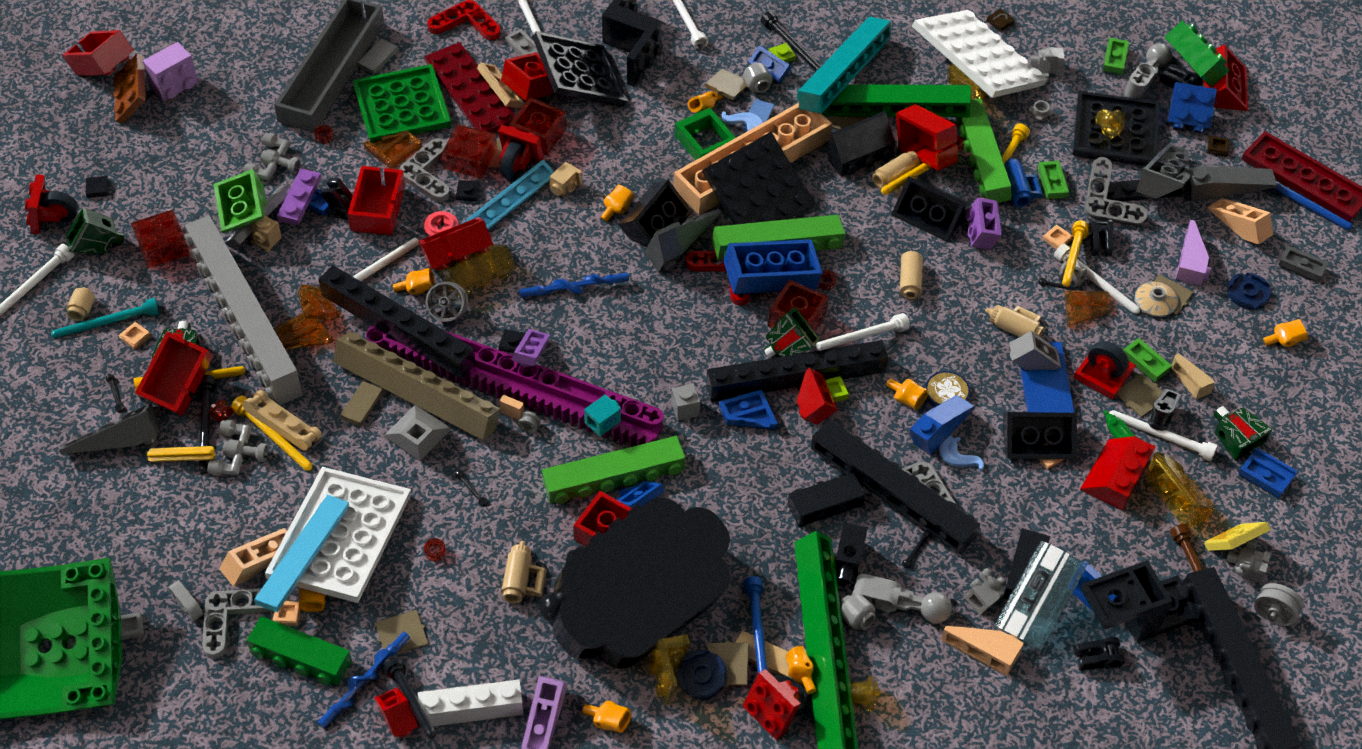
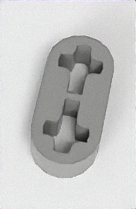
[168,580,204,622]

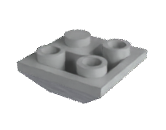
[385,405,450,460]

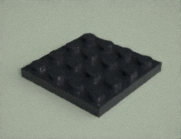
[532,31,628,106]
[1072,90,1160,166]
[701,132,815,225]

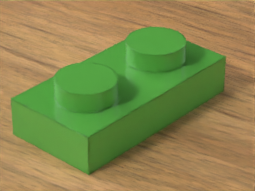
[1103,37,1129,74]
[1038,161,1069,199]
[1123,338,1172,382]

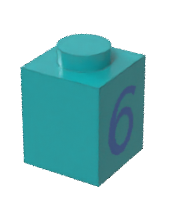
[584,394,621,437]

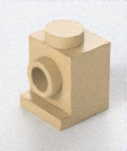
[549,161,582,197]
[250,215,282,252]

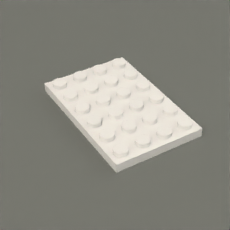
[912,10,1047,98]
[265,467,411,603]

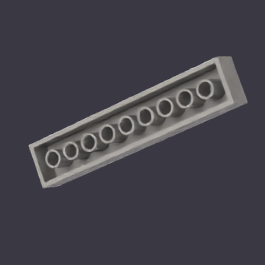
[184,215,303,405]

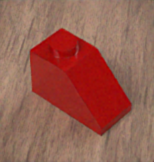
[797,368,838,424]
[374,687,418,738]

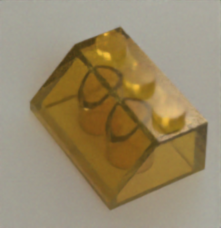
[438,244,516,296]
[1145,452,1214,529]

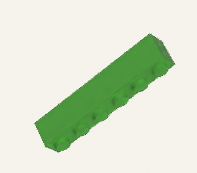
[955,98,1011,203]
[712,215,845,260]
[542,436,685,504]

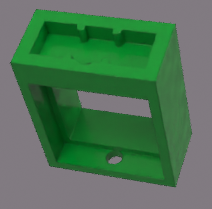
[675,108,736,161]

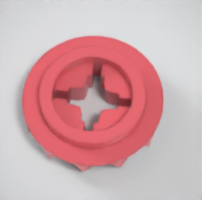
[424,211,458,236]

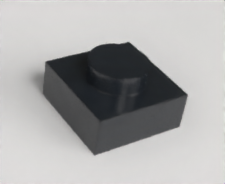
[456,180,480,201]
[498,329,526,353]

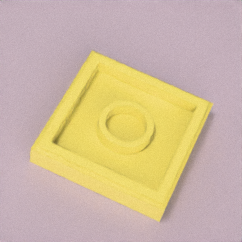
[1204,522,1271,551]

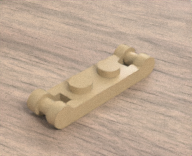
[243,390,322,450]

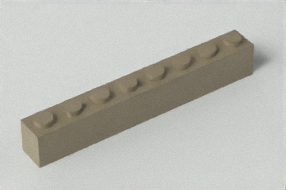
[333,332,501,440]

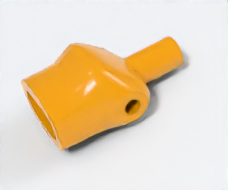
[688,91,723,113]
[600,184,636,222]
[393,268,435,295]
[1263,319,1308,347]
[886,378,929,410]
[299,588,326,612]
[785,646,816,694]
[583,701,631,733]

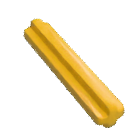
[147,446,216,462]

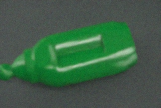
[1103,410,1135,438]

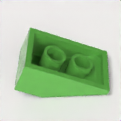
[213,169,266,234]

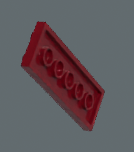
[424,42,517,137]
[1241,131,1362,222]

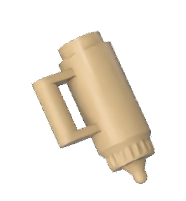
[872,151,920,196]
[985,305,1044,337]
[501,541,547,604]

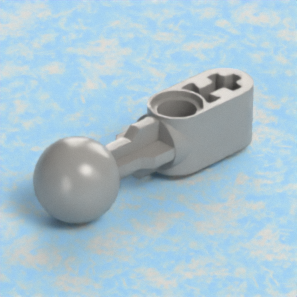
[1124,43,1172,99]
[852,574,952,623]

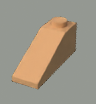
[1208,198,1273,244]
[219,528,287,587]
[941,626,1024,676]

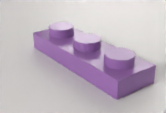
[277,169,321,225]
[512,329,550,367]

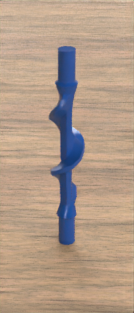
[519,272,629,298]
[317,631,411,729]

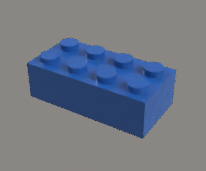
[723,239,823,294]

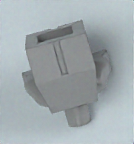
[1029,47,1065,81]
[1226,539,1271,584]
[964,568,1006,615]

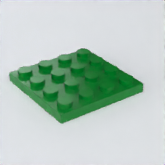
[352,64,451,144]

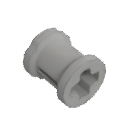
[1058,261,1087,286]

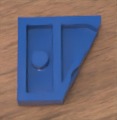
[719,389,778,430]
[614,481,664,508]

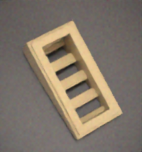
[1171,353,1215,399]

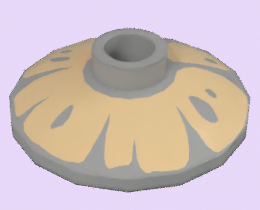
[1134,281,1178,318]

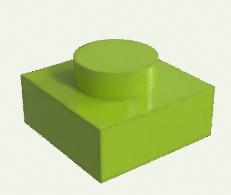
[769,43,795,63]
[825,376,848,402]

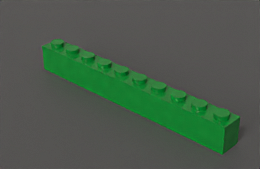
[794,531,858,749]

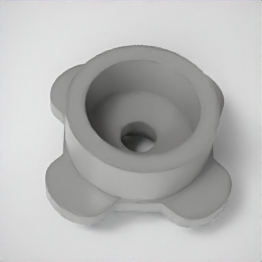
[1028,100,1053,121]

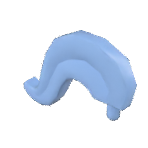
[722,112,763,131]
[939,436,984,471]

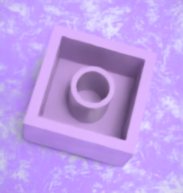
[143,42,198,102]

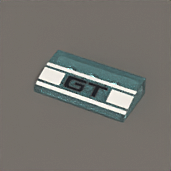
[994,541,1088,651]

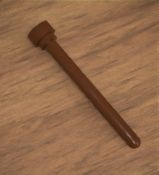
[1170,524,1203,572]

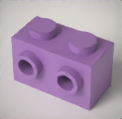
[966,197,1002,249]

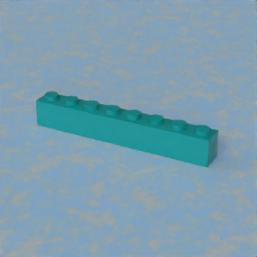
[797,17,891,114]

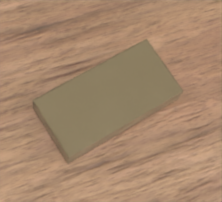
[340,381,383,426]

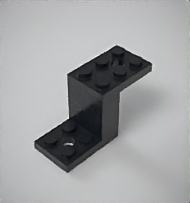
[602,0,663,87]
[1080,560,1198,643]

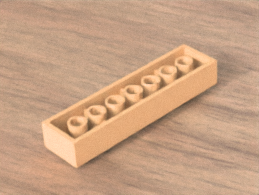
[674,103,832,215]

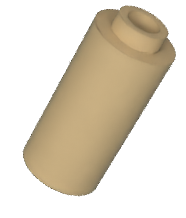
[900,251,923,299]

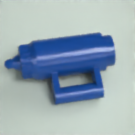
[1004,158,1043,207]

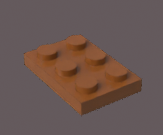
[113,53,146,123]

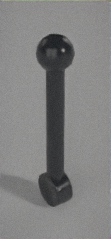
[1038,278,1084,294]
[106,374,125,413]
[455,470,488,506]
[902,530,931,568]

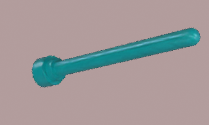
[51,297,160,338]

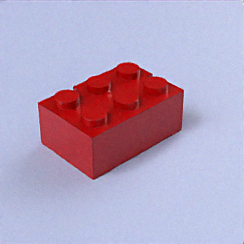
[62,30,134,76]
[896,104,958,171]
[347,166,406,235]
[418,217,494,271]
[135,331,214,417]

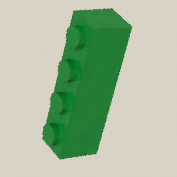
[1164,20,1230,87]
[246,616,352,686]

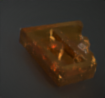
[363,131,422,169]
[297,284,341,321]
[1064,290,1110,328]
[273,309,333,349]

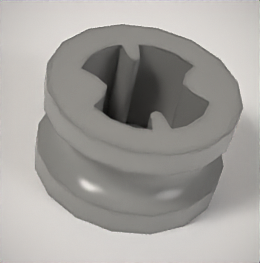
[518,411,541,433]

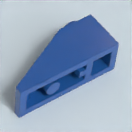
[910,395,975,455]

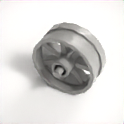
[425,282,468,322]
[1254,583,1303,626]

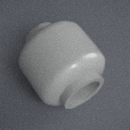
[743,63,773,93]
[840,594,876,630]

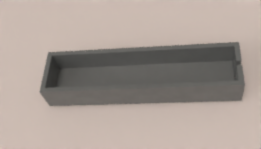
[274,0,384,133]

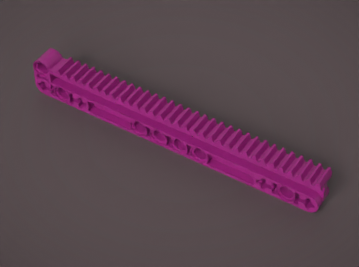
[366,326,664,447]

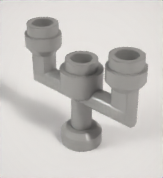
[243,133,301,181]
[207,420,268,476]

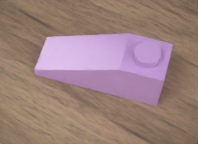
[1176,220,1211,286]
[521,676,568,749]

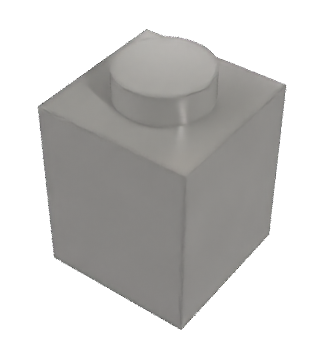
[671,384,700,421]

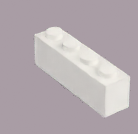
[418,680,523,726]

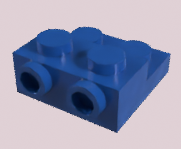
[1167,82,1217,133]

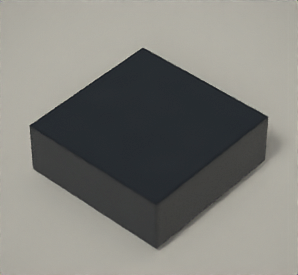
[85,176,109,198]

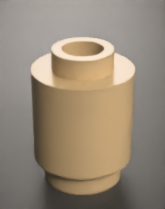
[66,287,95,321]

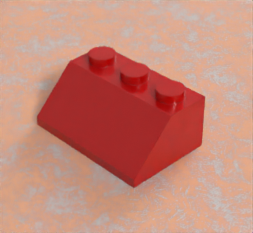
[1203,44,1248,111]
[1080,436,1156,511]

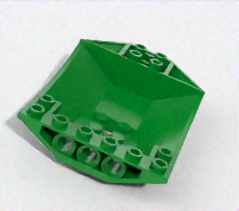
[0,558,122,719]

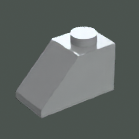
[1010,331,1061,370]

